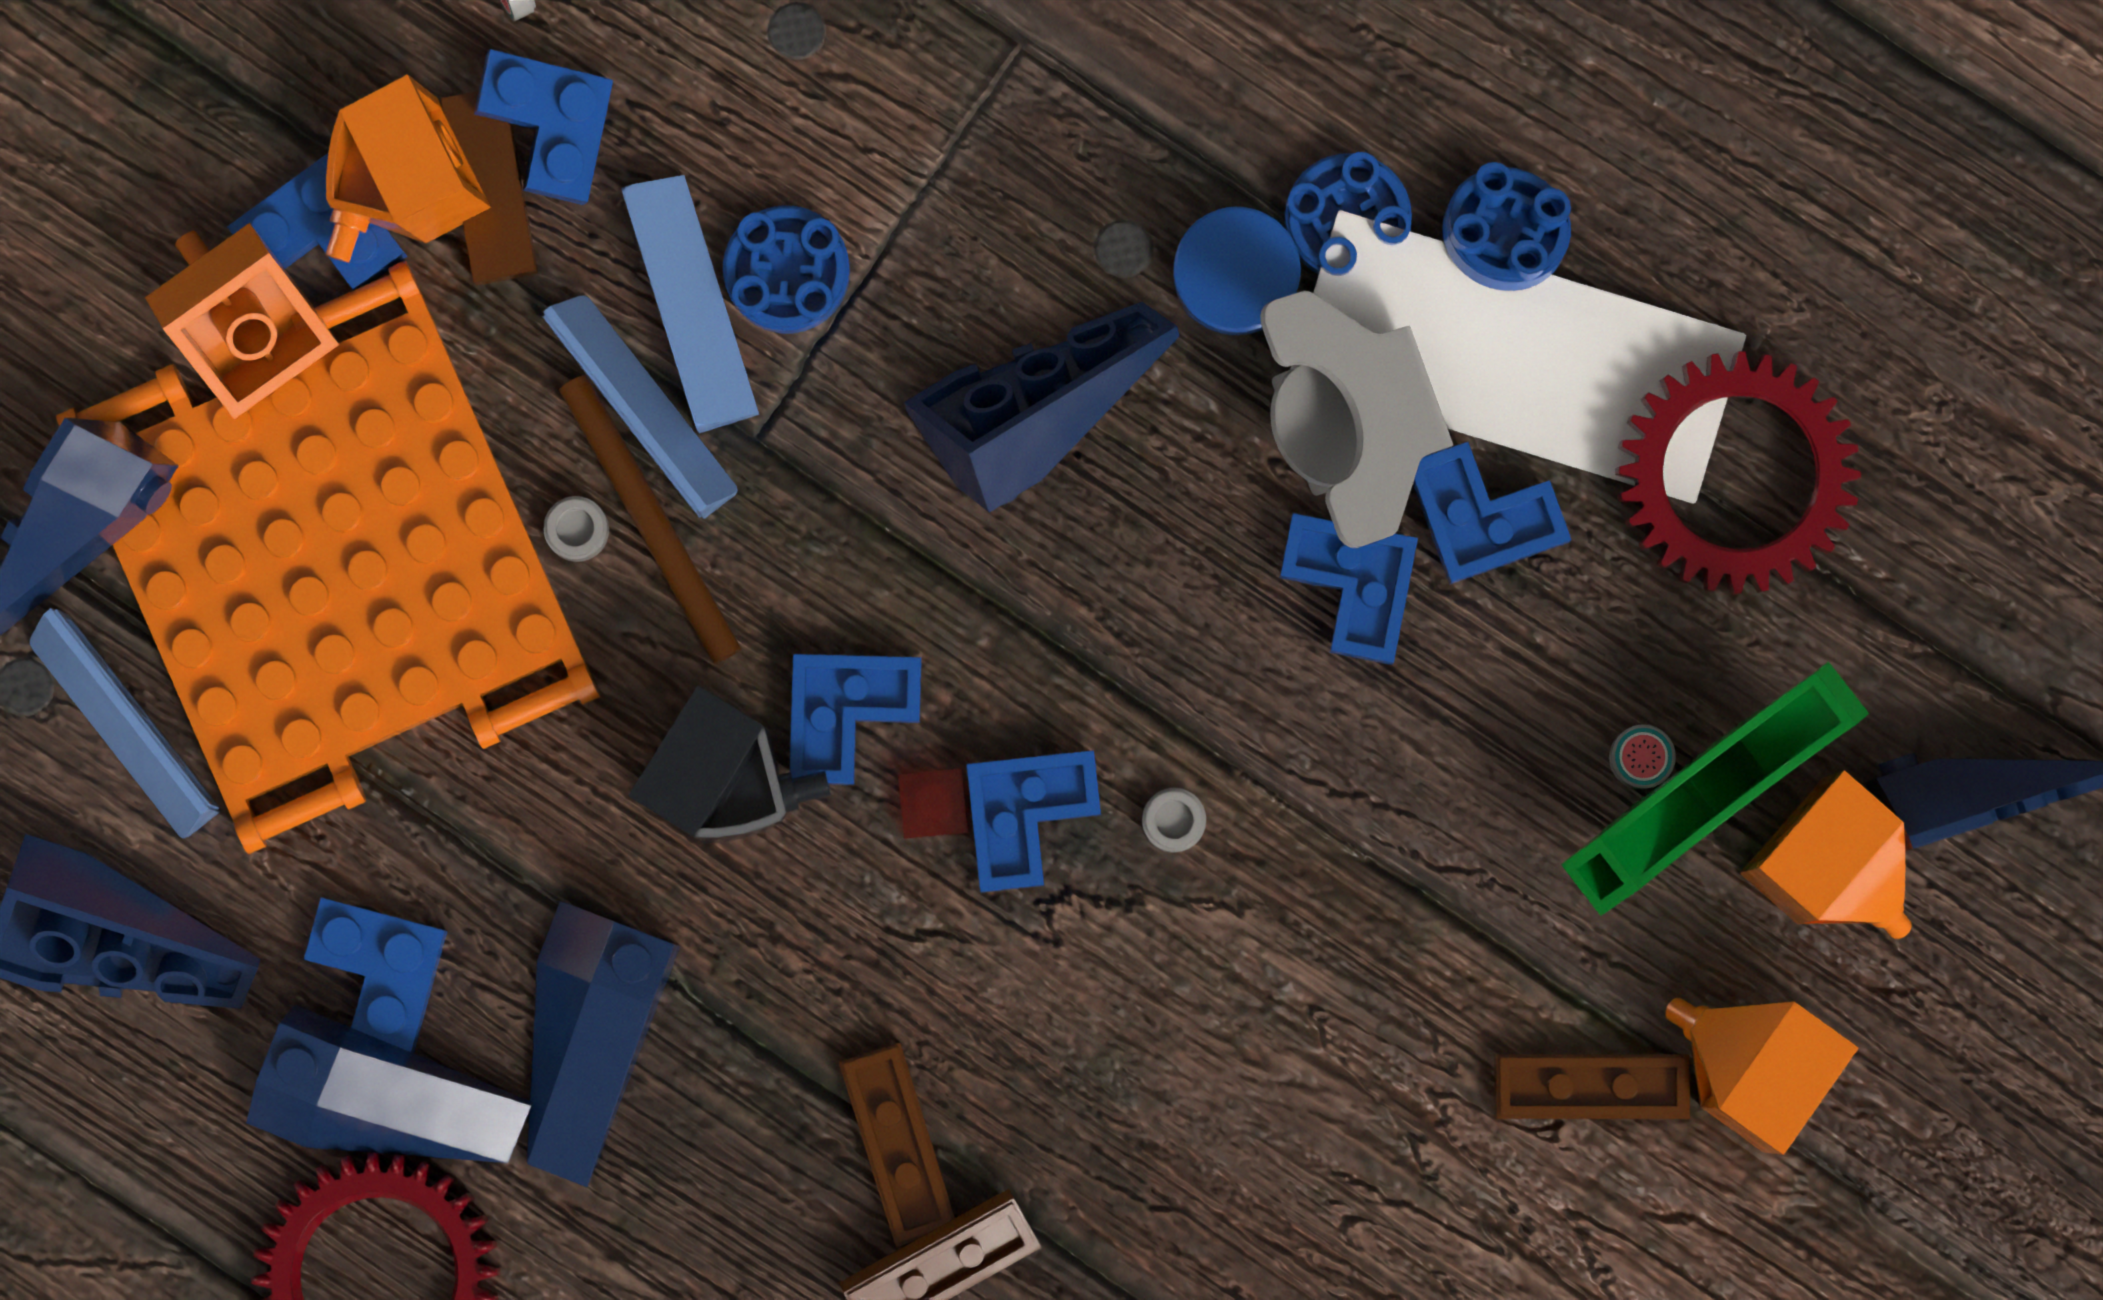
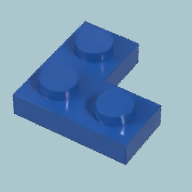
[474,49,613,205]
[227,153,407,290]
[1413,442,1572,585]
[1279,513,1418,665]
[790,654,922,785]
[967,750,1101,893]
[304,898,448,1053]

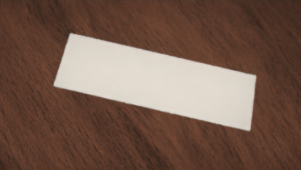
[1290,210,1746,504]

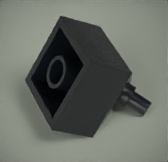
[628,686,831,844]

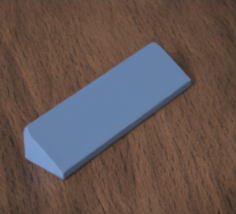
[621,175,759,433]
[543,296,738,519]
[29,608,220,838]

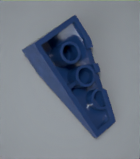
[904,302,1180,513]
[0,418,179,636]
[1865,753,2103,851]
[527,901,681,1187]
[246,1005,533,1163]

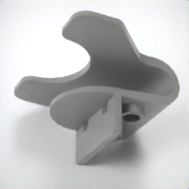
[1260,291,1454,548]

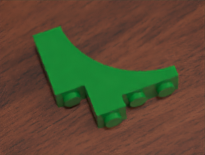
[1561,661,1869,916]

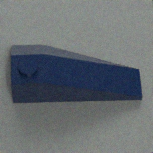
[0,834,260,1009]

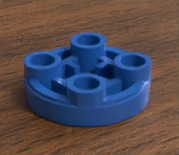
[1284,152,1412,276]
[1442,162,1571,291]
[723,205,850,334]
[1173,207,1301,335]

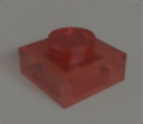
[898,769,968,840]

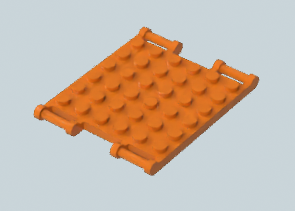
[56,260,600,854]

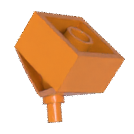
[325,74,491,263]
[145,223,339,419]
[1740,770,1912,939]
[1665,998,1859,1155]

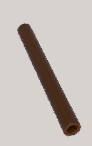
[559,374,742,665]

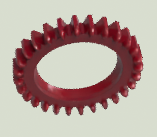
[1615,351,1861,595]
[251,1153,501,1300]

